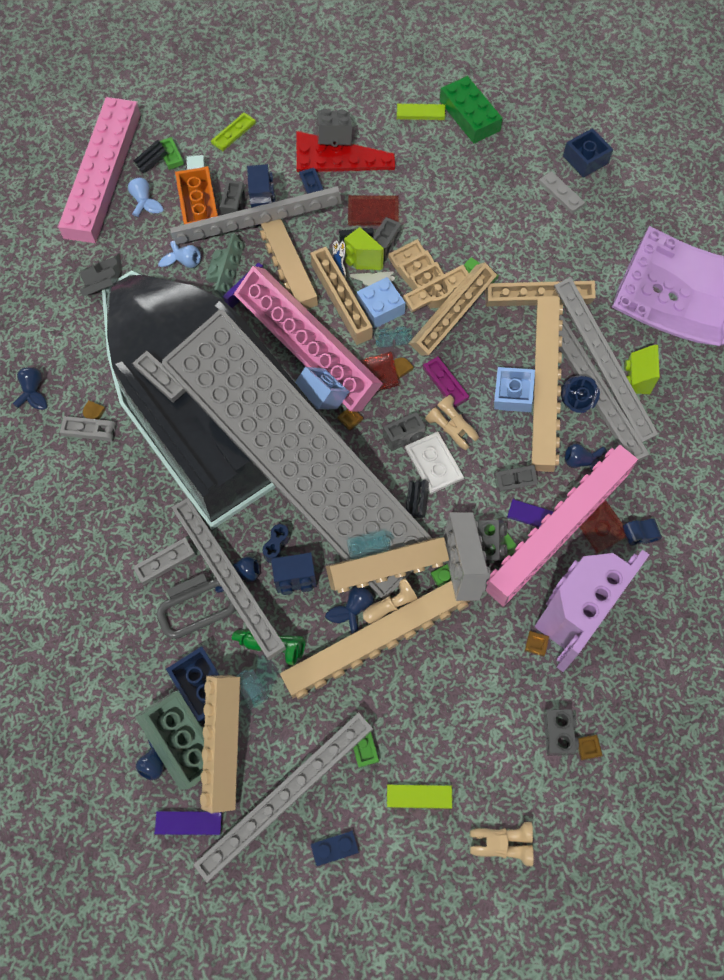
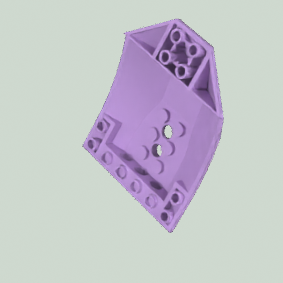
[612,226,724,346]

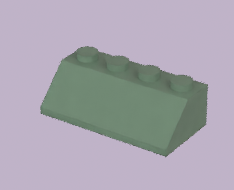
[135,690,204,790]

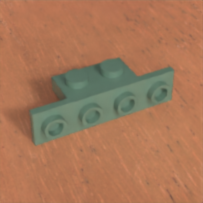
[206,234,244,300]

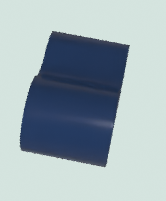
[623,519,662,546]
[262,524,290,563]

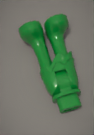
[232,629,306,666]

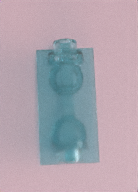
[374,326,412,348]
[346,531,390,560]

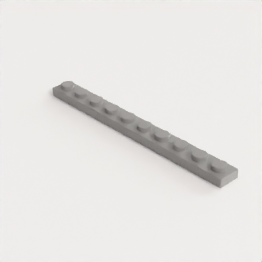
[170,186,342,245]
[554,277,658,443]
[559,315,649,462]
[171,498,286,661]
[193,713,373,883]

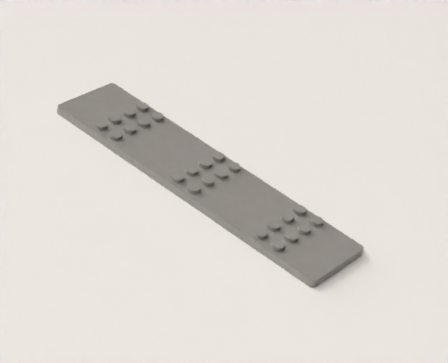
[162,310,432,599]

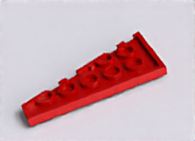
[296,131,395,172]

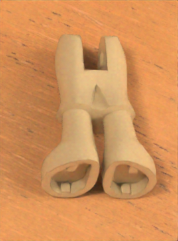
[425,395,479,450]
[363,578,418,624]
[470,822,533,867]

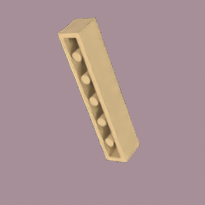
[259,219,318,309]
[310,247,372,345]
[409,263,497,356]
[485,281,596,307]
[326,537,449,593]
[200,675,240,813]

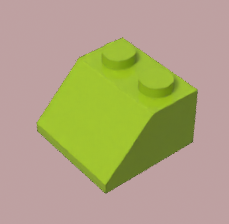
[344,227,384,270]
[624,345,660,394]

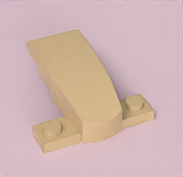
[388,239,469,313]

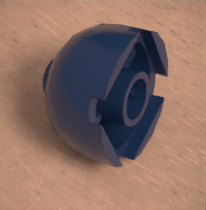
[561,375,600,413]

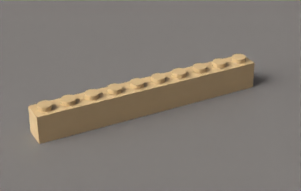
[531,297,563,472]
[280,581,470,699]

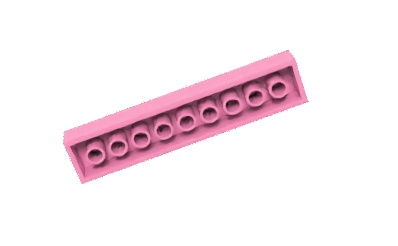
[58,97,141,243]
[234,266,383,412]
[486,445,638,607]

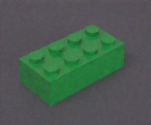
[439,76,503,144]

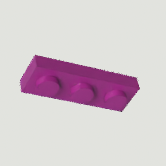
[423,356,469,408]

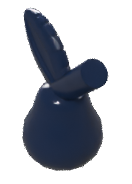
[13,368,47,410]
[565,443,607,472]
[215,556,260,593]
[325,585,374,633]
[136,739,164,780]

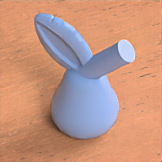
[128,178,164,217]
[158,241,201,268]

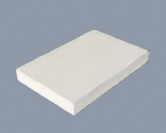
[405,432,464,494]

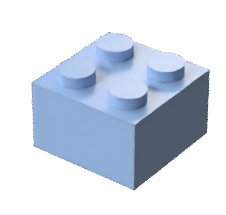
[357,277,405,329]
[295,367,350,410]
[494,367,535,412]

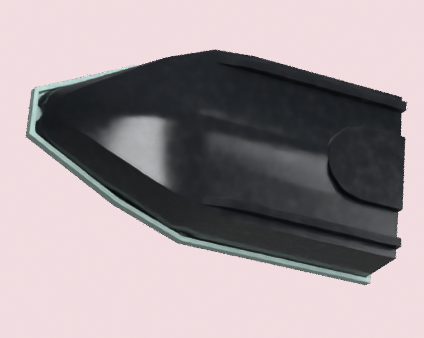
[102,271,325,530]

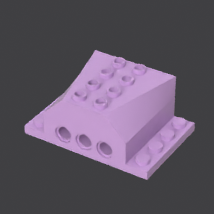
[534,550,650,672]

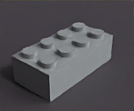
[443,512,490,601]

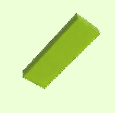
[397,103,445,120]
[211,112,256,152]
[387,785,452,809]

